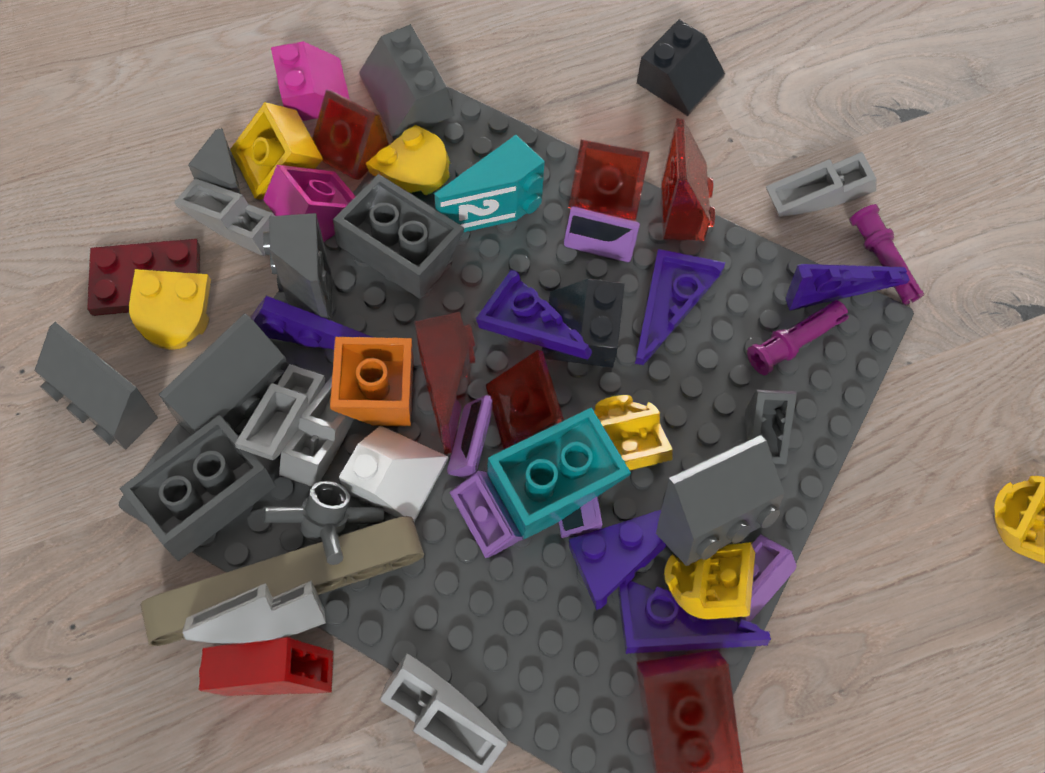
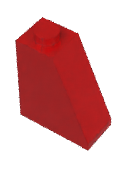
[199,637,333,696]

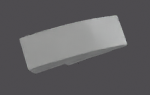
[766,152,877,217]
[174,178,275,256]
[235,364,325,460]
[279,376,354,487]
[182,580,326,643]
[380,653,508,773]

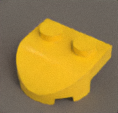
[366,125,451,195]
[129,269,211,350]
[594,395,673,470]
[994,476,1045,564]
[664,542,755,619]

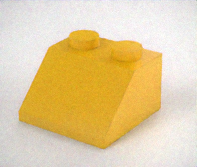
[230,102,323,200]

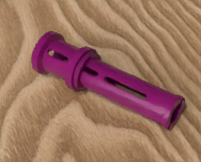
[849,204,924,305]
[747,300,849,375]

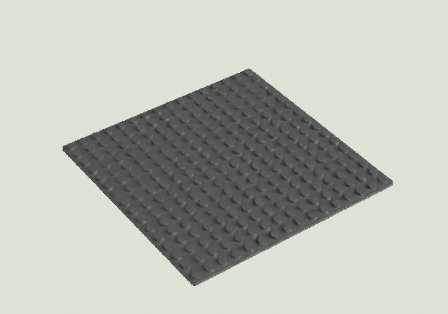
[119,86,914,773]

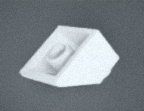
[339,426,448,522]

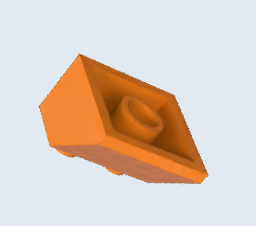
[330,337,414,426]

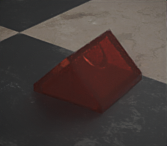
[312,89,389,180]
[569,139,650,221]
[485,350,564,450]

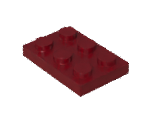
[87,238,200,316]

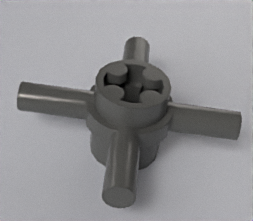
[262,477,384,565]

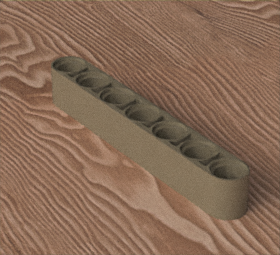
[140,516,424,646]

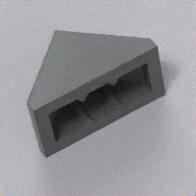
[188,128,241,194]
[745,389,797,464]

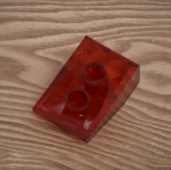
[661,118,715,241]
[415,312,475,454]
[636,650,743,773]

